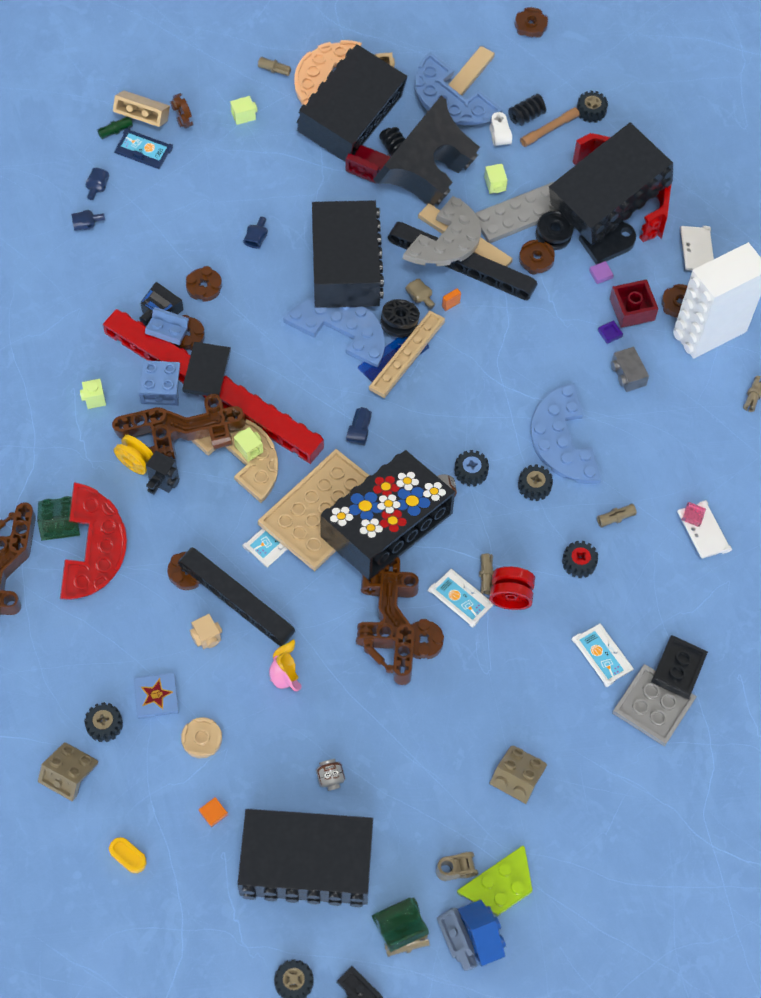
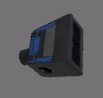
[139,282,184,326]

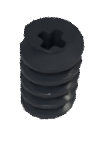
[508,93,547,126]
[379,127,405,156]

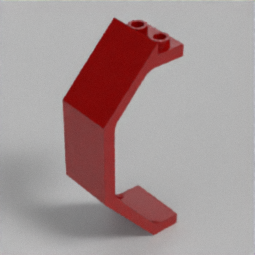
[572,133,671,242]

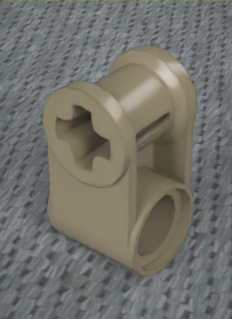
[436,852,478,881]

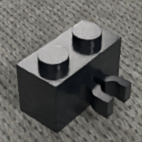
[146,451,180,495]

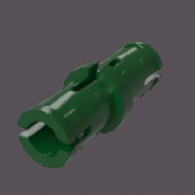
[97,116,133,139]

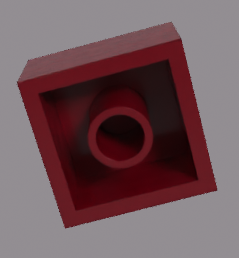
[610,279,659,328]

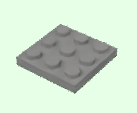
[613,664,697,747]

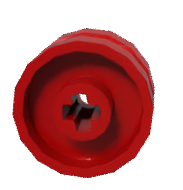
[489,566,535,610]

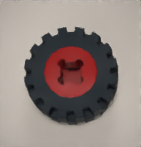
[562,541,598,578]

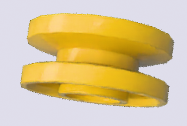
[113,435,153,475]

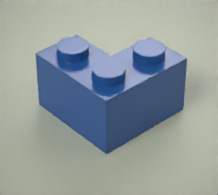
[458,900,506,966]

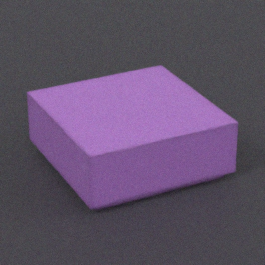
[589,261,614,284]

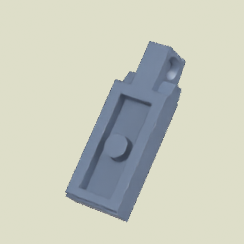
[437,908,477,971]

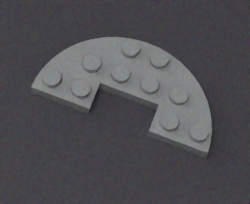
[403,196,481,266]

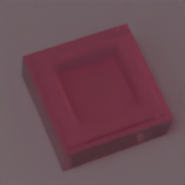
[681,502,706,527]

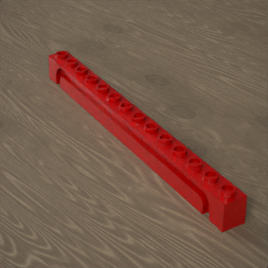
[103,309,324,464]

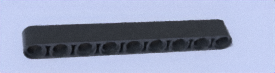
[387,222,538,300]

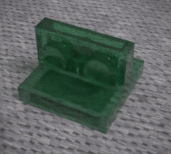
[371,897,429,953]

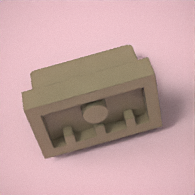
[38,742,98,801]

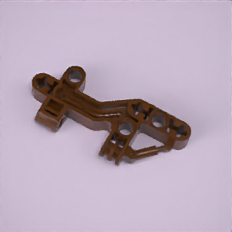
[112,394,246,459]
[0,502,36,615]
[356,557,419,685]

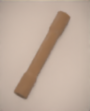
[520,107,580,147]

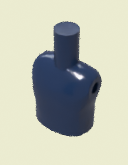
[85,168,109,200]
[71,210,105,231]
[243,217,268,249]

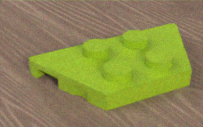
[457,845,533,917]

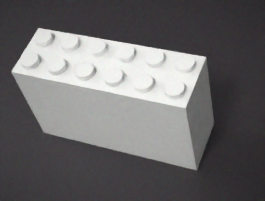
[673,242,761,359]

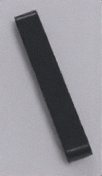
[178,547,296,646]

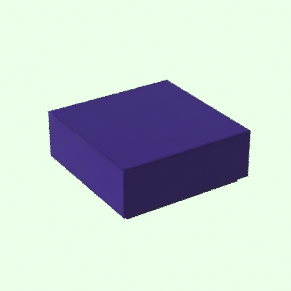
[598,320,623,344]

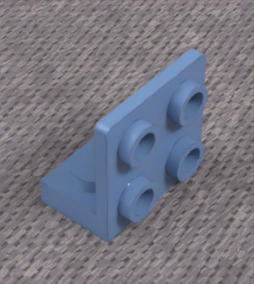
[139,361,180,406]

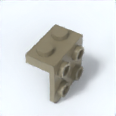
[490,746,547,804]

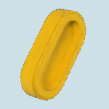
[109,837,147,874]

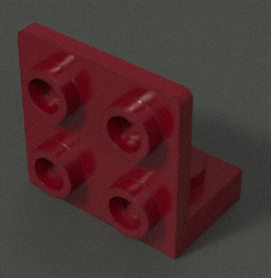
[346,145,391,184]

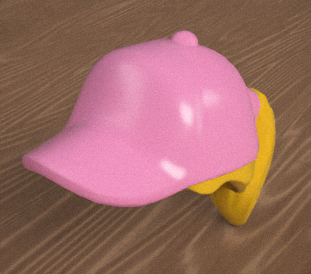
[269,639,302,691]

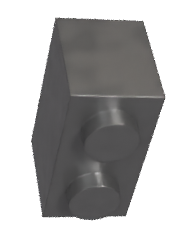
[611,347,649,392]

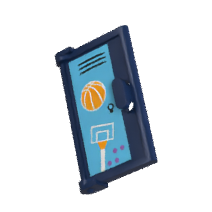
[114,128,173,169]

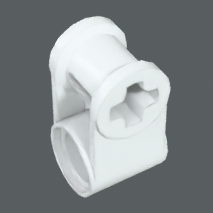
[490,112,512,146]

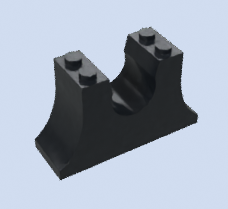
[373,95,480,206]

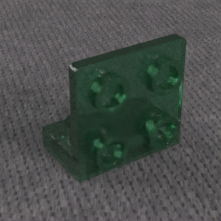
[37,496,80,541]

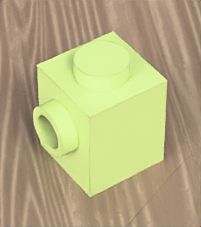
[230,96,258,125]
[484,164,508,194]
[80,379,106,409]
[234,427,263,462]

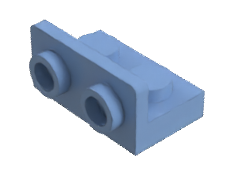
[145,307,189,345]

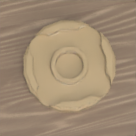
[181,717,222,758]

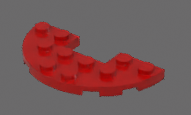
[60,482,127,600]

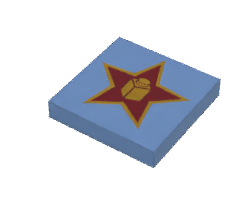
[134,673,179,719]

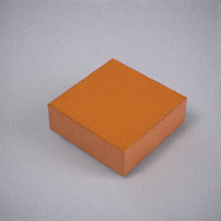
[442,288,461,311]
[198,797,228,827]

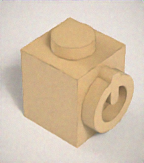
[189,614,222,649]

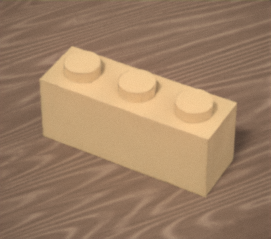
[113,90,170,127]

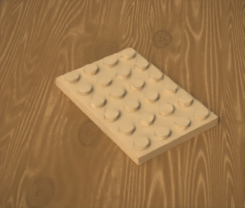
[258,449,369,571]

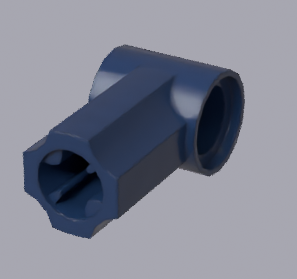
[346,407,372,446]

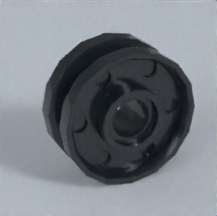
[535,211,574,250]
[380,299,420,338]

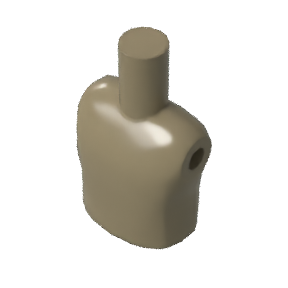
[405,279,435,309]

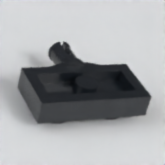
[337,966,383,998]

